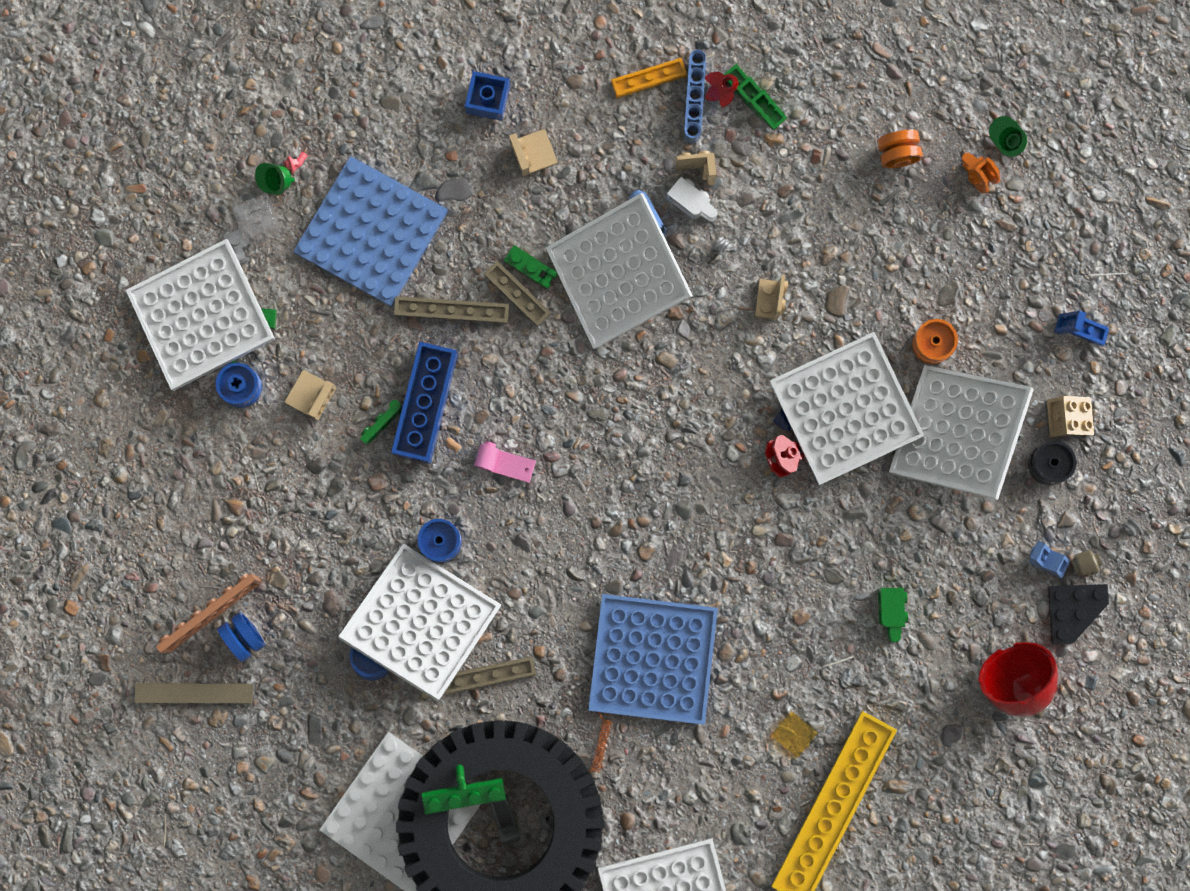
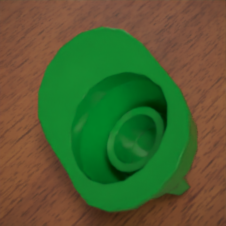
[989,116,1027,157]
[255,163,295,195]

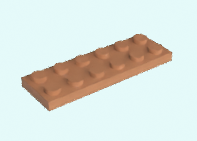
[156,574,262,654]

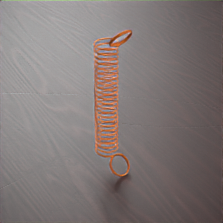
[588,712,613,773]

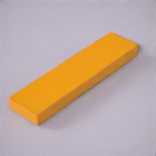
[611,57,687,99]

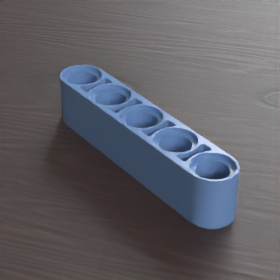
[684,50,706,144]

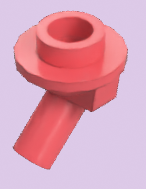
[284,152,308,175]

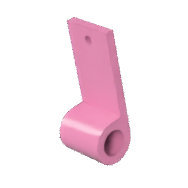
[474,441,536,483]

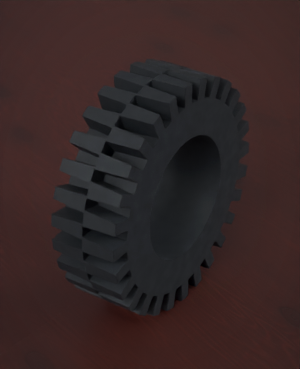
[396,720,604,891]

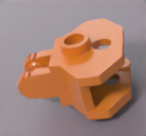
[962,152,1001,194]

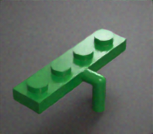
[422,765,506,814]

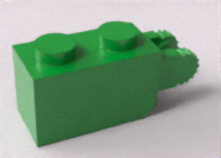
[878,588,908,643]

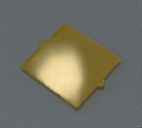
[771,711,818,758]

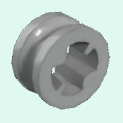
[712,236,730,255]
[1122,518,1142,537]

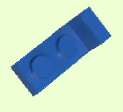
[1054,310,1109,346]

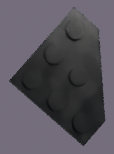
[1048,584,1109,645]

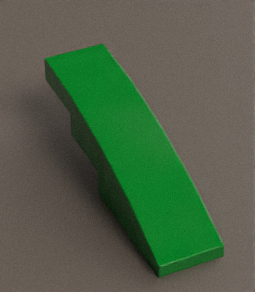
[724,63,787,130]

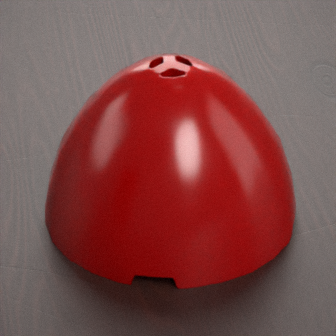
[978,642,1058,717]

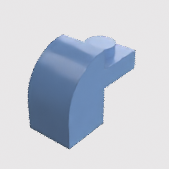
[1029,541,1070,578]

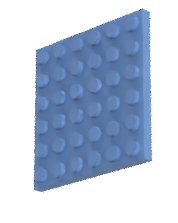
[293,156,448,307]
[588,594,718,725]

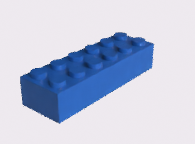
[391,342,458,464]

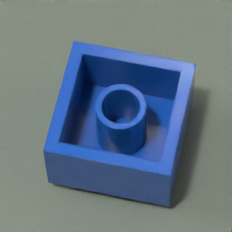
[465,71,510,121]

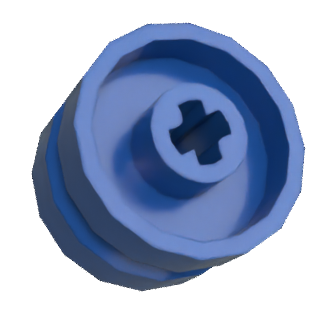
[216,363,262,408]
[417,518,462,563]
[217,612,266,662]
[349,647,390,681]

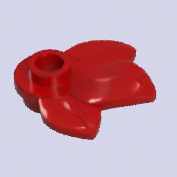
[705,71,738,107]

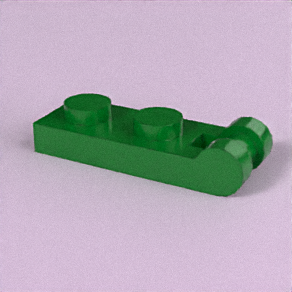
[504,245,558,289]
[360,400,402,446]

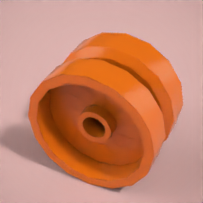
[877,130,923,169]
[911,319,958,365]

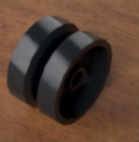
[1028,441,1077,486]

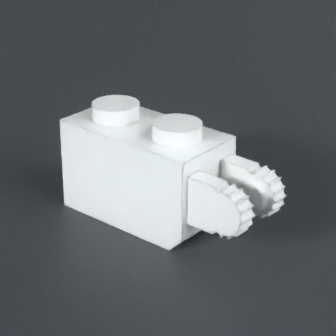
[666,177,718,222]

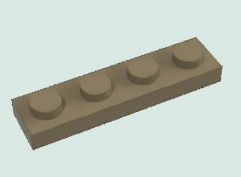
[484,261,551,327]

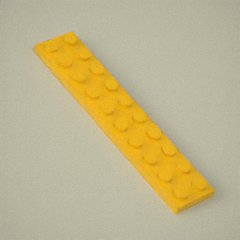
[771,711,897,891]

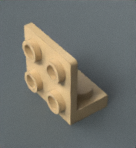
[509,129,558,176]
[675,151,716,186]
[755,275,788,320]
[285,370,337,421]
[1047,396,1094,438]

